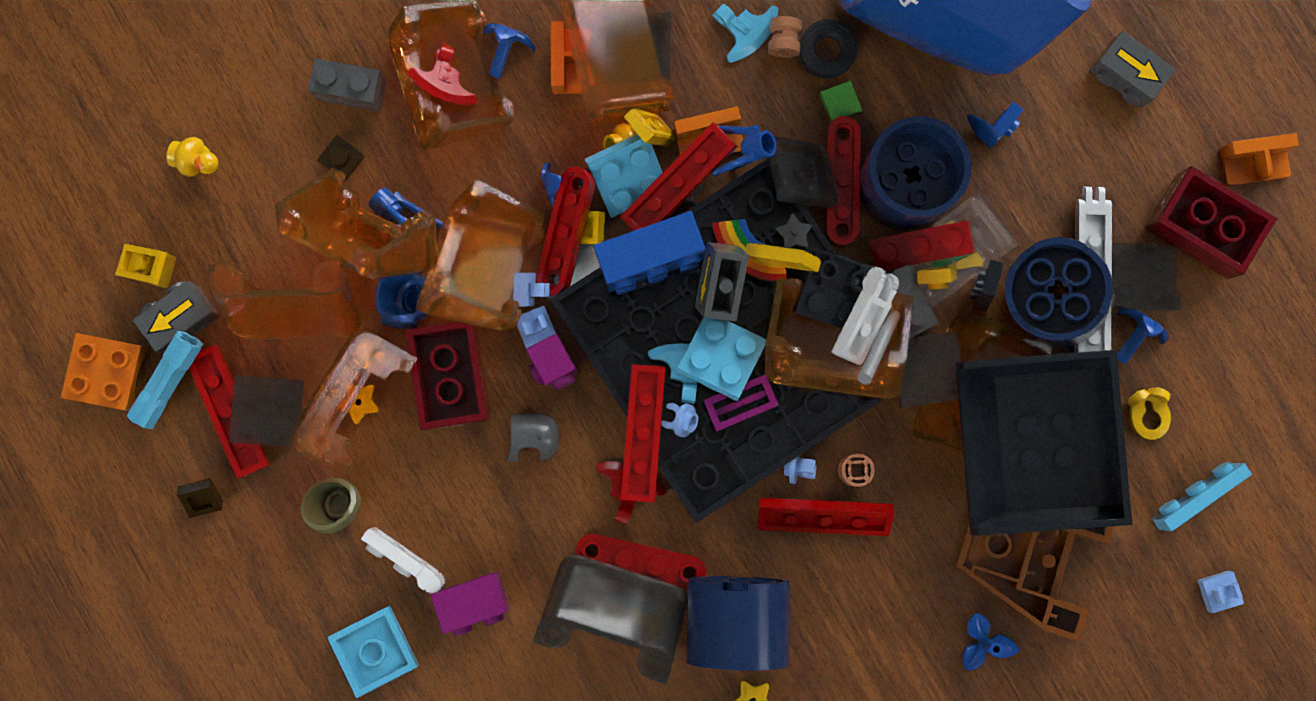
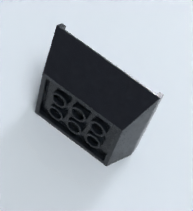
[955,350,1133,536]

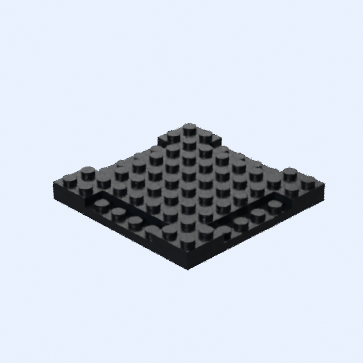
[550,156,918,523]

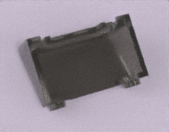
[533,554,687,684]

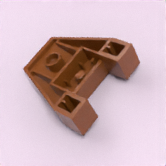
[956,526,1116,643]

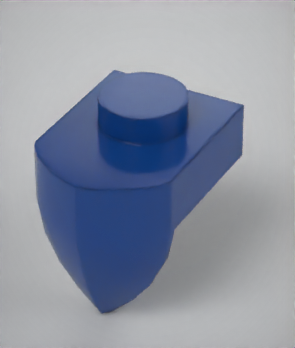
[967,102,1023,148]

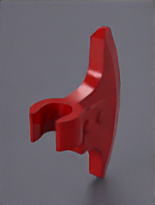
[407,43,477,105]
[595,461,666,525]

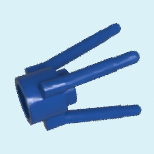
[712,125,777,176]
[368,187,445,256]

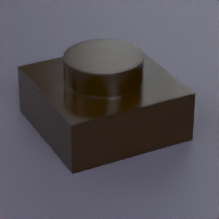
[317,135,365,182]
[177,478,223,518]

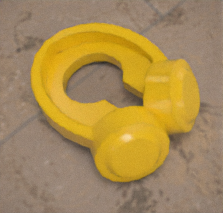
[1127,387,1171,440]

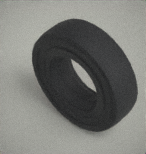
[799,19,857,79]

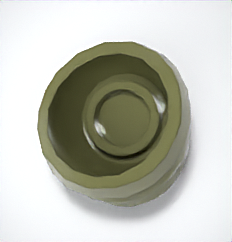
[300,477,361,534]

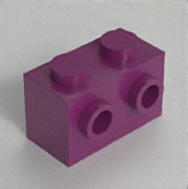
[526,333,579,391]
[430,570,511,637]

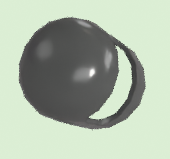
[507,413,559,462]

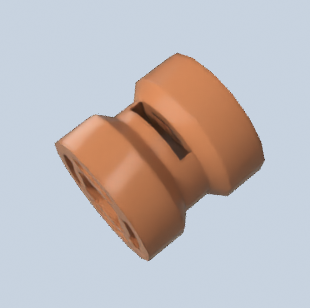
[768,16,802,58]
[837,453,875,487]

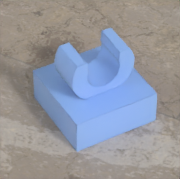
[513,273,550,306]
[514,305,556,349]
[1197,571,1244,613]

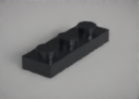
[970,260,1004,312]

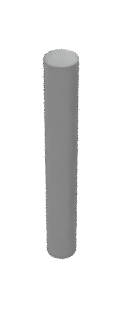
[858,309,900,384]

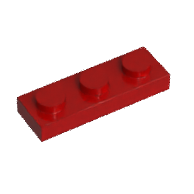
[870,220,975,270]

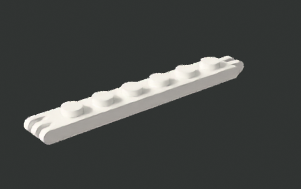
[1074,186,1112,353]

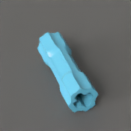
[127,331,203,429]

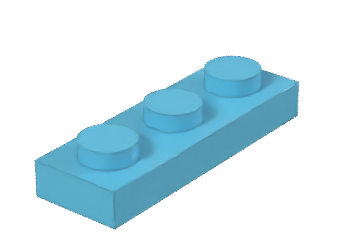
[1152,461,1252,532]

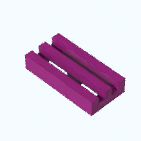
[703,374,779,432]

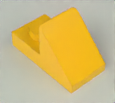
[115,244,176,289]

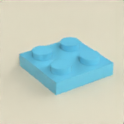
[585,134,663,218]
[677,318,767,401]
[327,605,419,698]

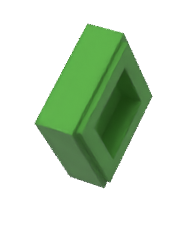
[819,81,862,123]

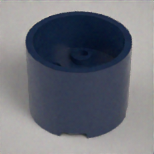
[860,116,971,231]
[1005,237,1113,348]
[686,576,790,671]

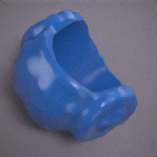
[375,265,434,329]

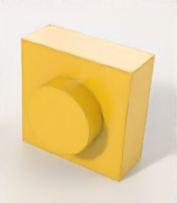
[581,211,605,245]
[917,266,957,290]

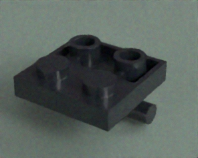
[792,248,874,329]

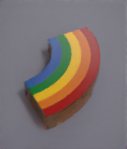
[712,219,787,282]

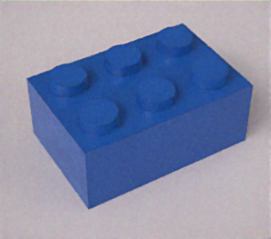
[594,210,706,295]

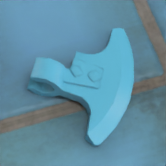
[712,4,778,63]
[648,343,697,404]

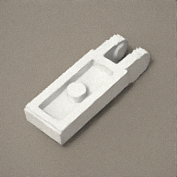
[831,267,900,365]
[361,527,446,594]

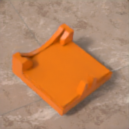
[61,333,149,411]

